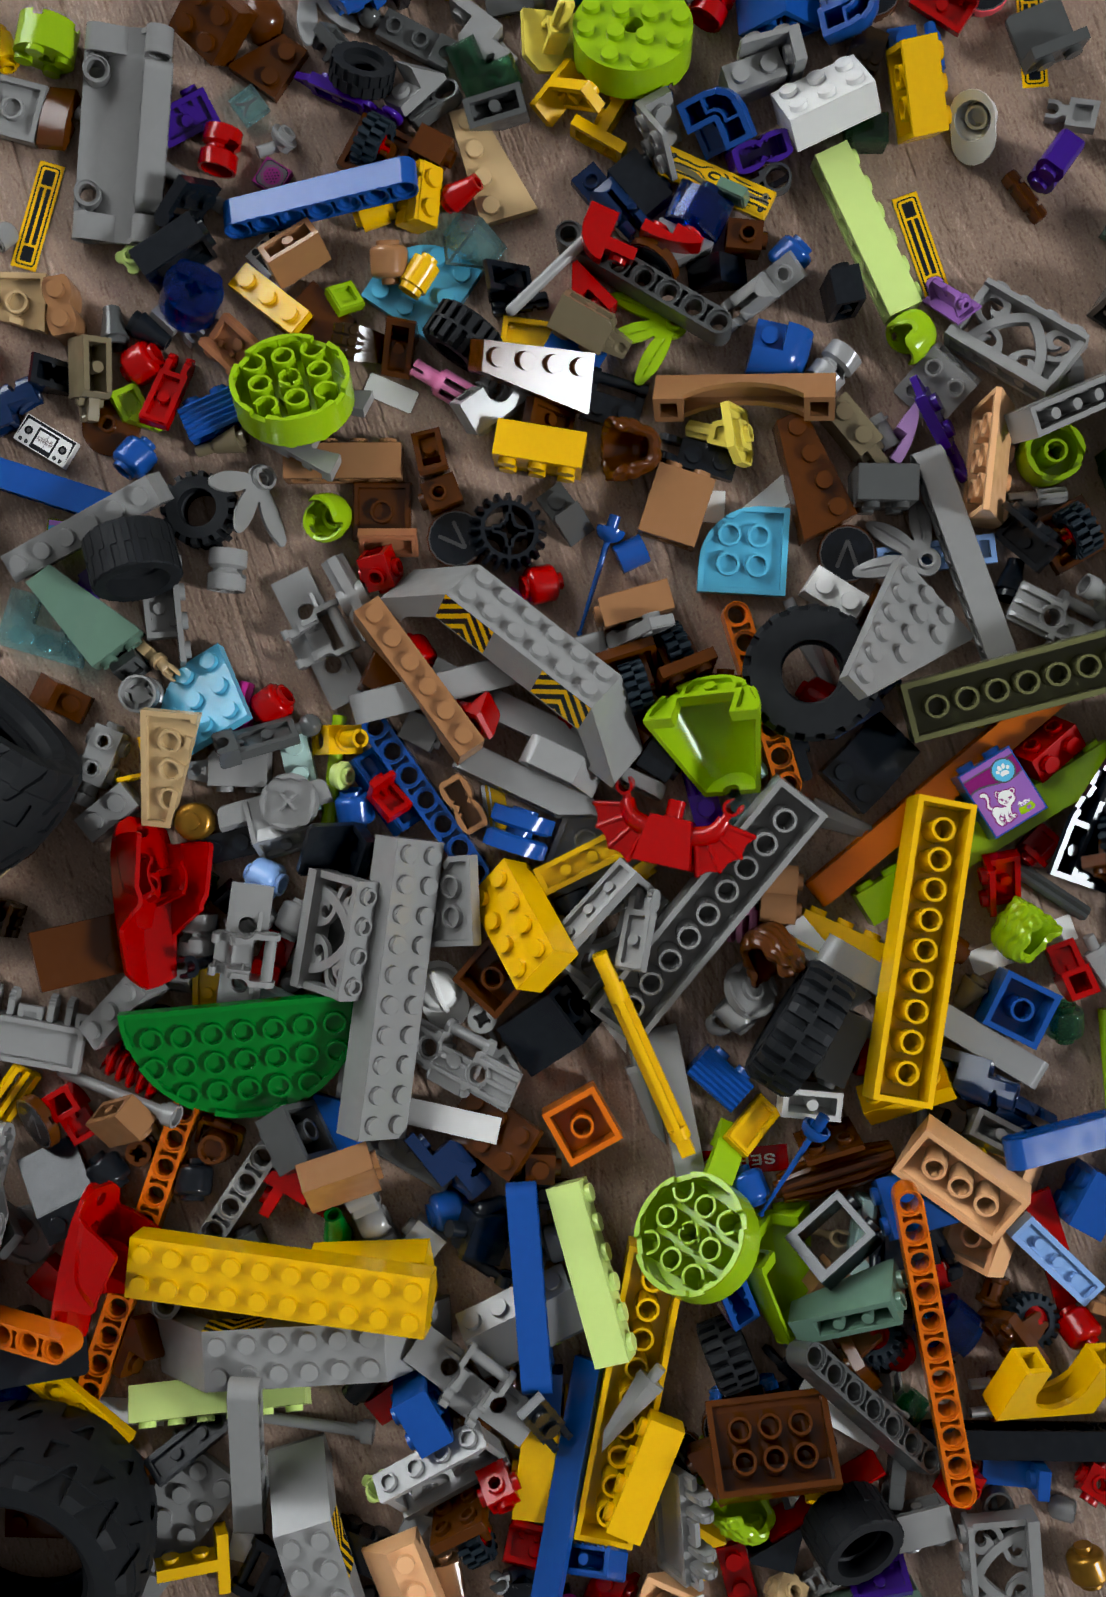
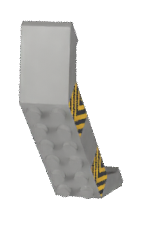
[381,564,643,788]
[158,1294,453,1393]
[267,1432,365,1597]

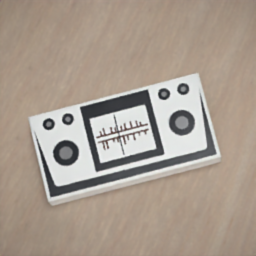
[13,413,81,470]

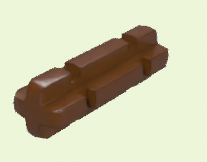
[1001,169,1047,225]

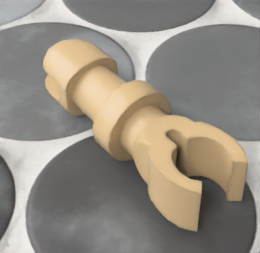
[136,639,181,682]

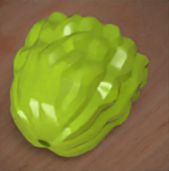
[990,895,1063,964]
[708,1499,776,1546]

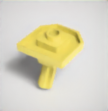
[520,0,575,75]
[685,400,754,468]

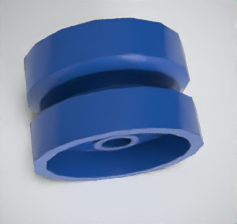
[482,803,556,862]

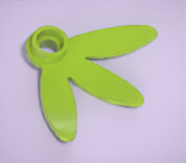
[611,292,686,386]

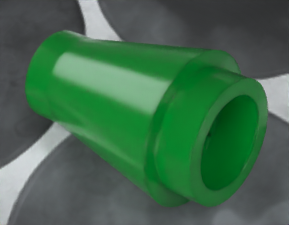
[323,1207,353,1242]

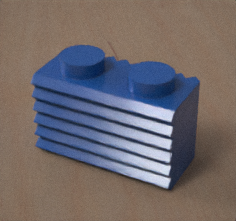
[177,384,242,446]
[685,1043,754,1113]
[567,1541,628,1583]

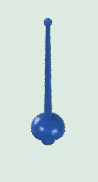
[576,514,625,636]
[758,1112,831,1217]

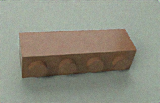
[283,438,404,484]

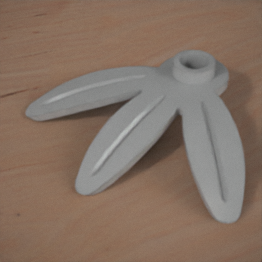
[296,0,360,46]
[208,464,287,547]
[852,500,941,579]

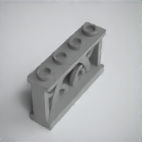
[944,277,1090,401]
[561,857,671,989]
[290,868,379,1002]
[372,1420,512,1521]
[956,1504,1045,1597]

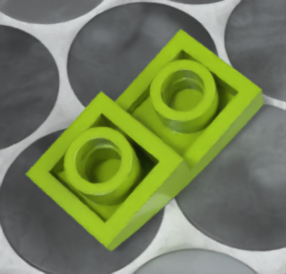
[703,1117,742,1186]

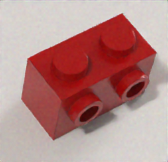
[1012,715,1086,783]

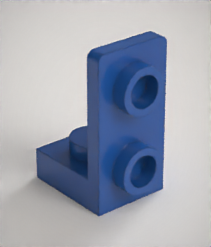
[981,1460,1052,1502]

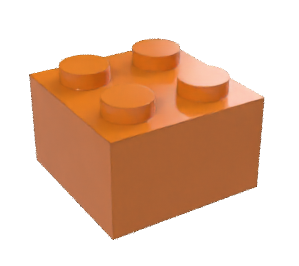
[542,1080,623,1167]

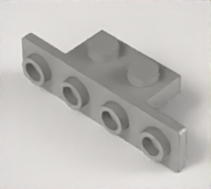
[143,554,192,667]

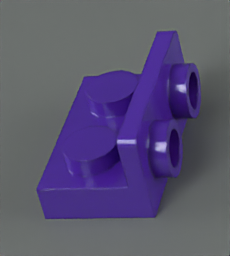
[168,84,221,148]
[849,1553,913,1597]

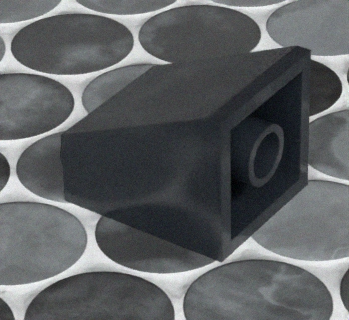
[496,974,603,1077]

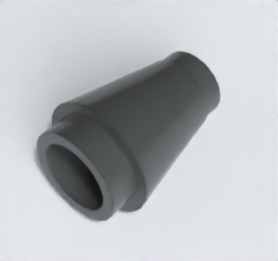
[100,305,130,353]

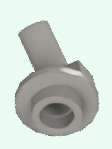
[255,124,297,158]

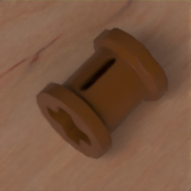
[125,1134,158,1167]
[975,1276,1010,1309]

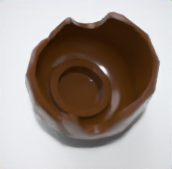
[244,0,285,46]

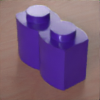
[724,128,794,176]
[1027,129,1085,194]

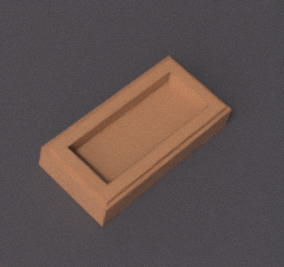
[357,528,419,557]

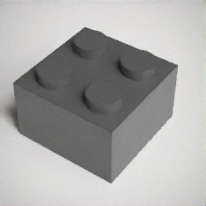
[848,463,920,516]
[255,1099,338,1177]

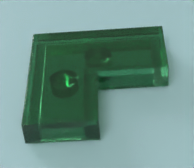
[445,34,523,98]

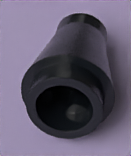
[126,310,173,351]
[994,557,1025,604]

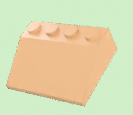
[962,386,1015,529]

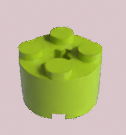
[13,7,81,79]
[1015,424,1086,488]

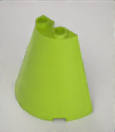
[643,674,761,797]
[747,1201,811,1345]

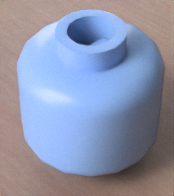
[243,857,289,899]

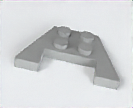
[259,390,374,482]

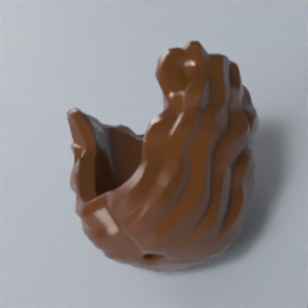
[600,416,662,482]
[740,921,807,989]

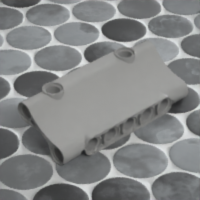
[71,21,174,246]

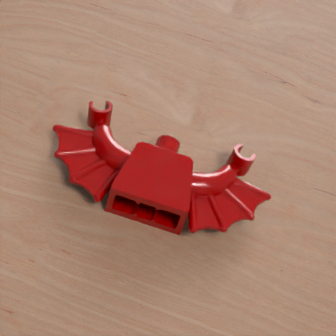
[592,776,757,878]

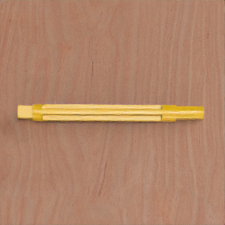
[592,949,696,1159]

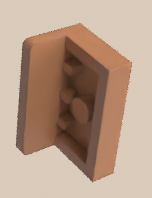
[197,313,260,376]

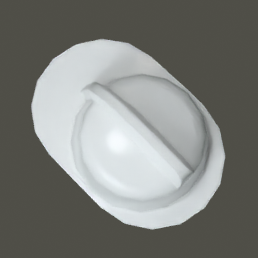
[950,89,998,166]
[423,960,470,1028]

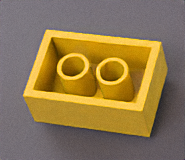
[886,32,952,145]
[492,418,587,483]

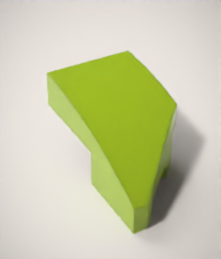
[110,382,163,433]

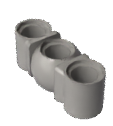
[345,1192,402,1240]

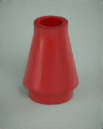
[440,173,483,214]

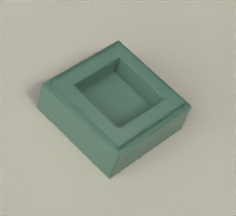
[716,176,750,209]

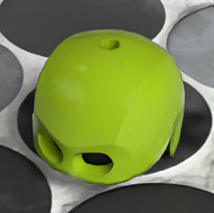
[885,309,937,365]
[303,492,352,543]

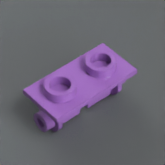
[922,276,982,325]

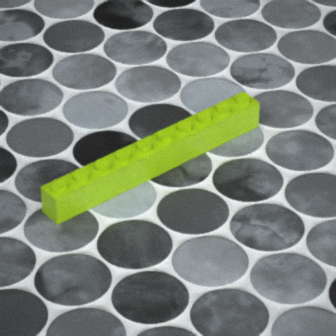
[850,738,1106,926]

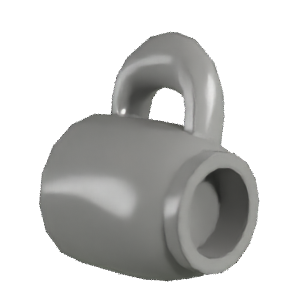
[705,997,757,1036]

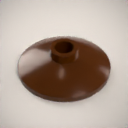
[82,399,141,457]

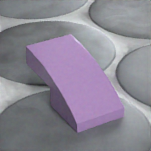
[888,402,919,463]

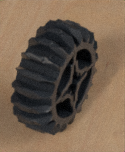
[467,492,547,573]

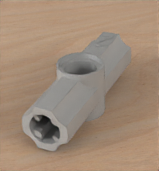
[321,553,372,643]

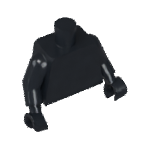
[444,1195,540,1289]
[869,1216,963,1282]

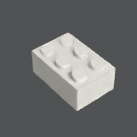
[770,54,881,152]

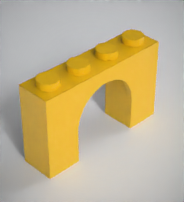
[982,1342,1106,1421]

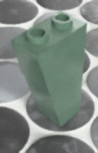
[25,564,146,670]
[788,1258,908,1342]

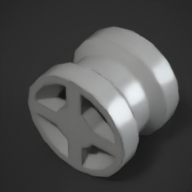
[467,1003,497,1034]

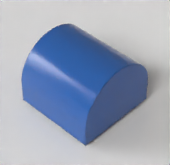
[611,534,651,574]

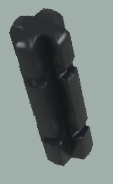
[491,291,549,317]

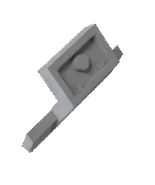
[217,779,334,859]

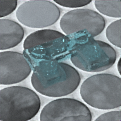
[0,587,86,669]

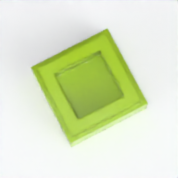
[324,280,365,317]

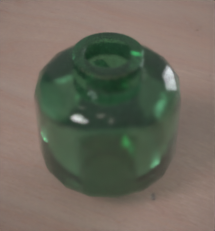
[1045,999,1085,1045]

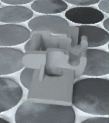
[271,567,362,711]
[1005,580,1106,645]
[207,881,281,1003]
[416,1017,523,1112]
[403,1326,531,1447]

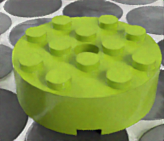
[573,0,693,99]
[229,333,355,448]
[634,1171,761,1305]

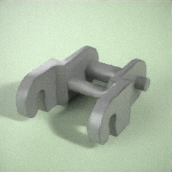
[800,1560,841,1597]

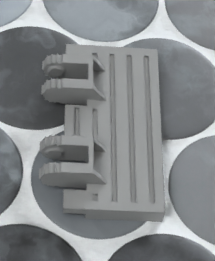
[0,983,89,1075]
[654,1463,718,1592]

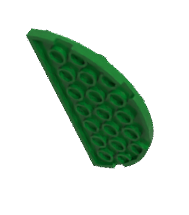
[117,993,354,1118]

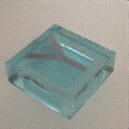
[228,83,271,129]

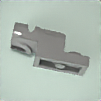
[449,0,519,85]
[719,250,808,334]

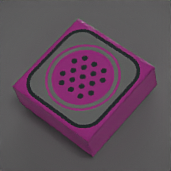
[252,156,294,190]

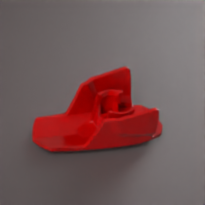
[110,816,214,990]
[50,1180,162,1337]

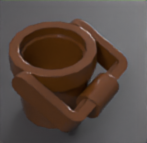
[194,1114,246,1165]

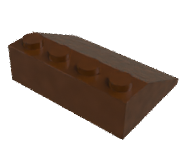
[705,1388,843,1505]

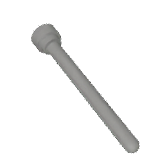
[505,221,618,316]
[56,1071,183,1129]
[263,1412,376,1445]

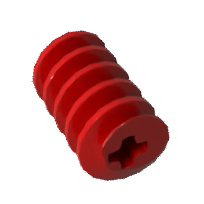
[100,1040,158,1100]

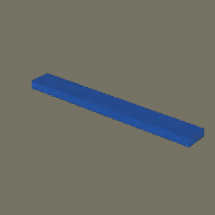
[530,1354,604,1597]

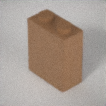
[637,460,716,552]
[592,578,675,633]
[295,1141,384,1214]

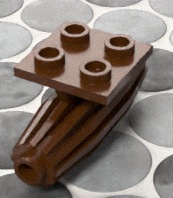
[772,1116,897,1203]

